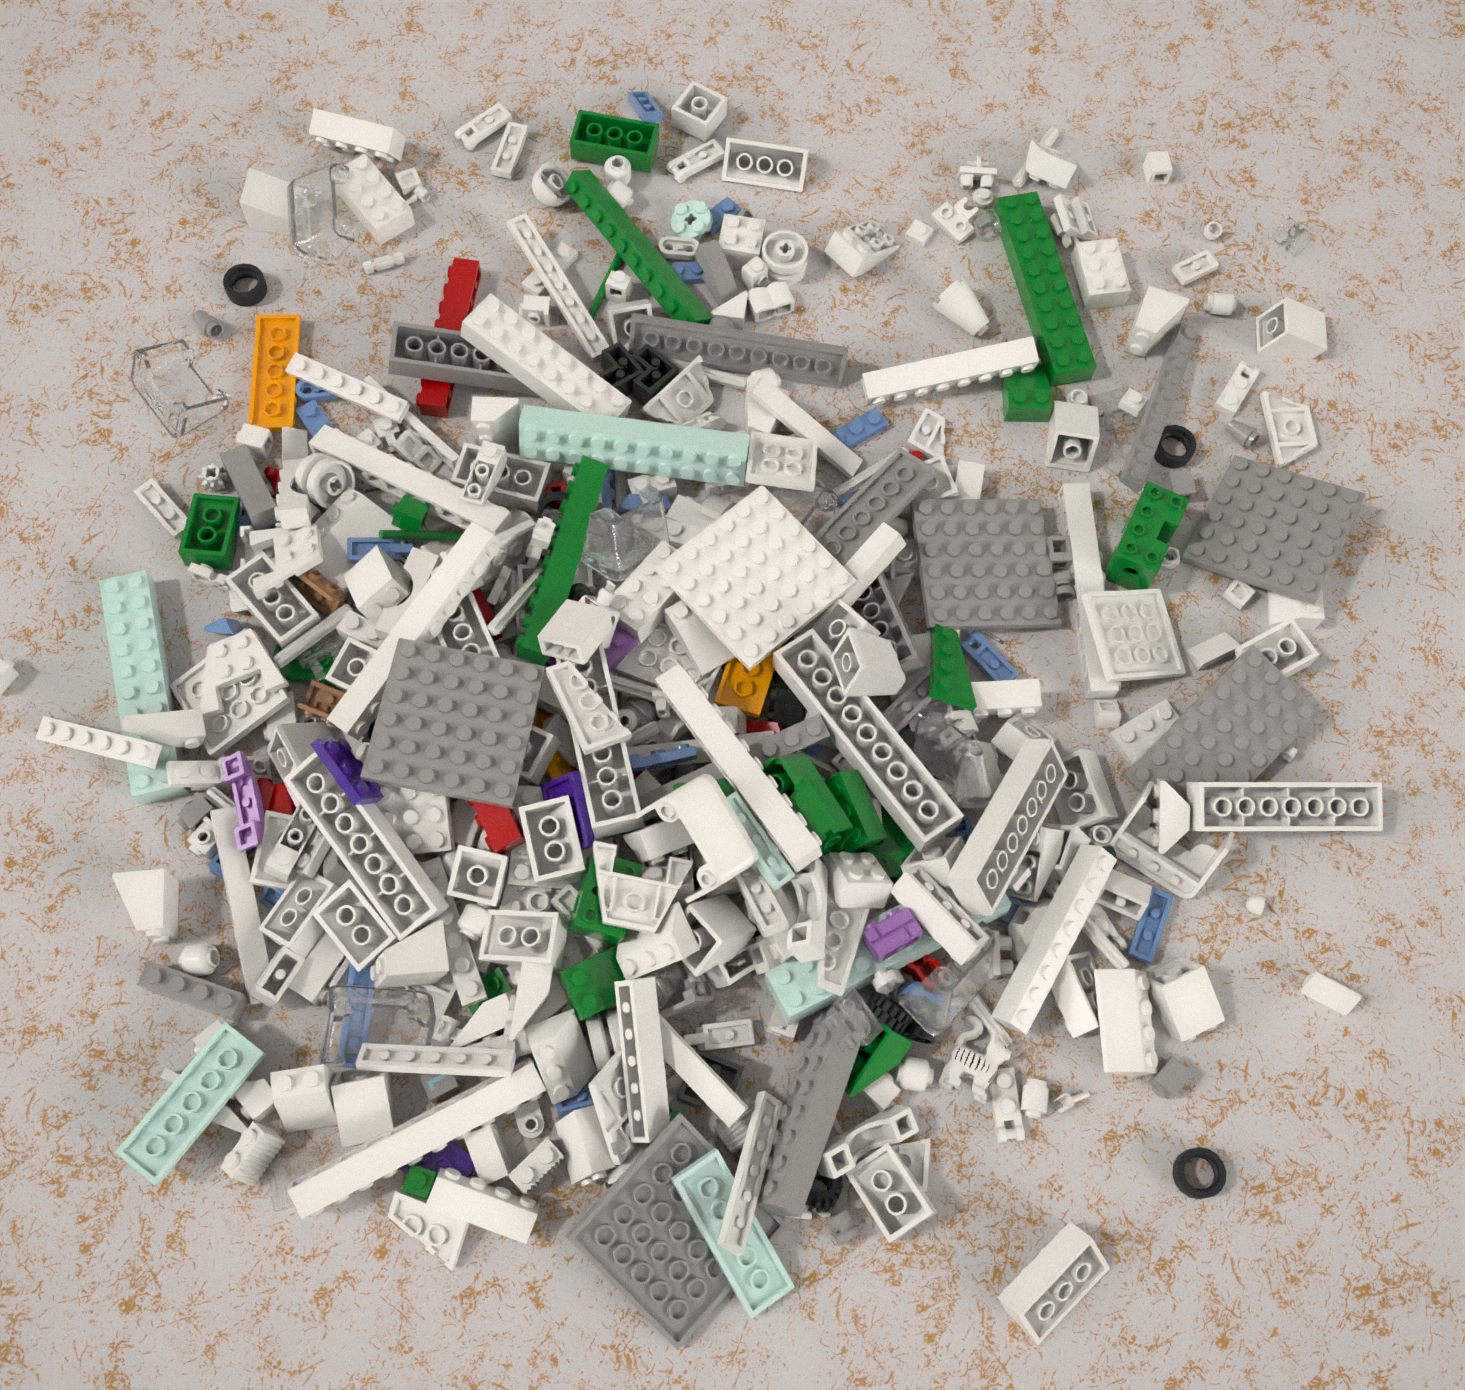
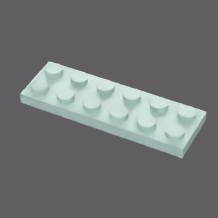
[115,1022,266,1186]
[670,1148,795,1319]

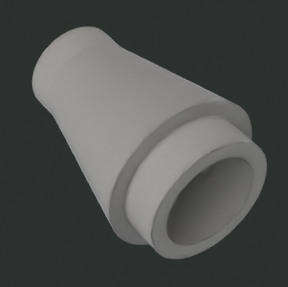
[193,310,224,339]
[1226,419,1260,448]

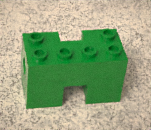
[1104,481,1190,590]

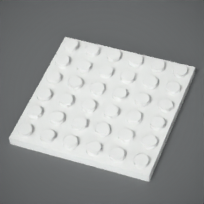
[655,485,857,671]

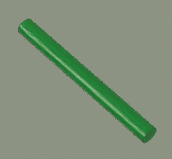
[588,253,623,320]
[379,530,464,541]

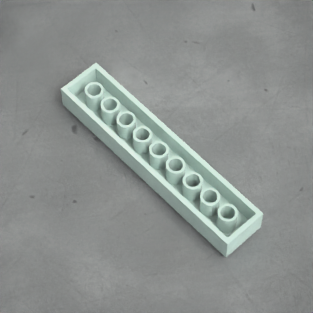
[519,405,750,487]
[99,570,189,805]
[765,887,1012,1026]

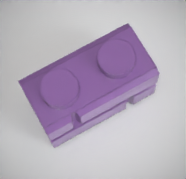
[862,907,923,964]

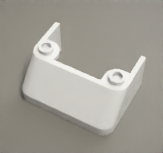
[634,774,758,904]
[1110,781,1235,899]

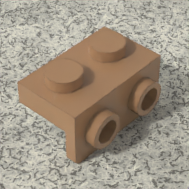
[298,568,347,616]
[297,680,346,726]

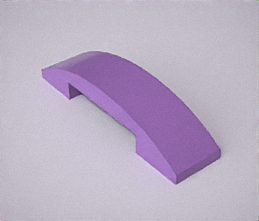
[221,751,264,852]

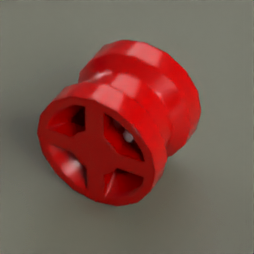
[546,481,567,509]

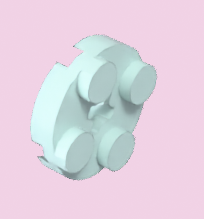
[671,200,713,241]

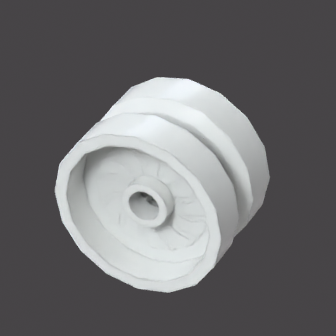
[761,230,808,286]
[295,453,356,509]
[585,1007,621,1072]

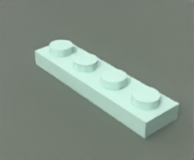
[726,791,796,891]

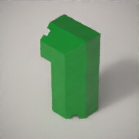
[762,752,855,855]

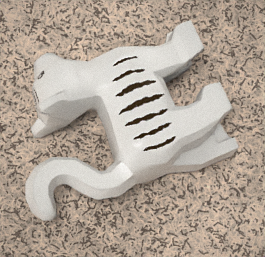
[939,1015,1012,1104]

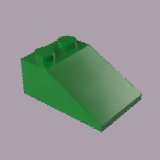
[1001,364,1053,422]
[178,493,241,570]
[556,944,642,1021]
[844,1009,913,1097]

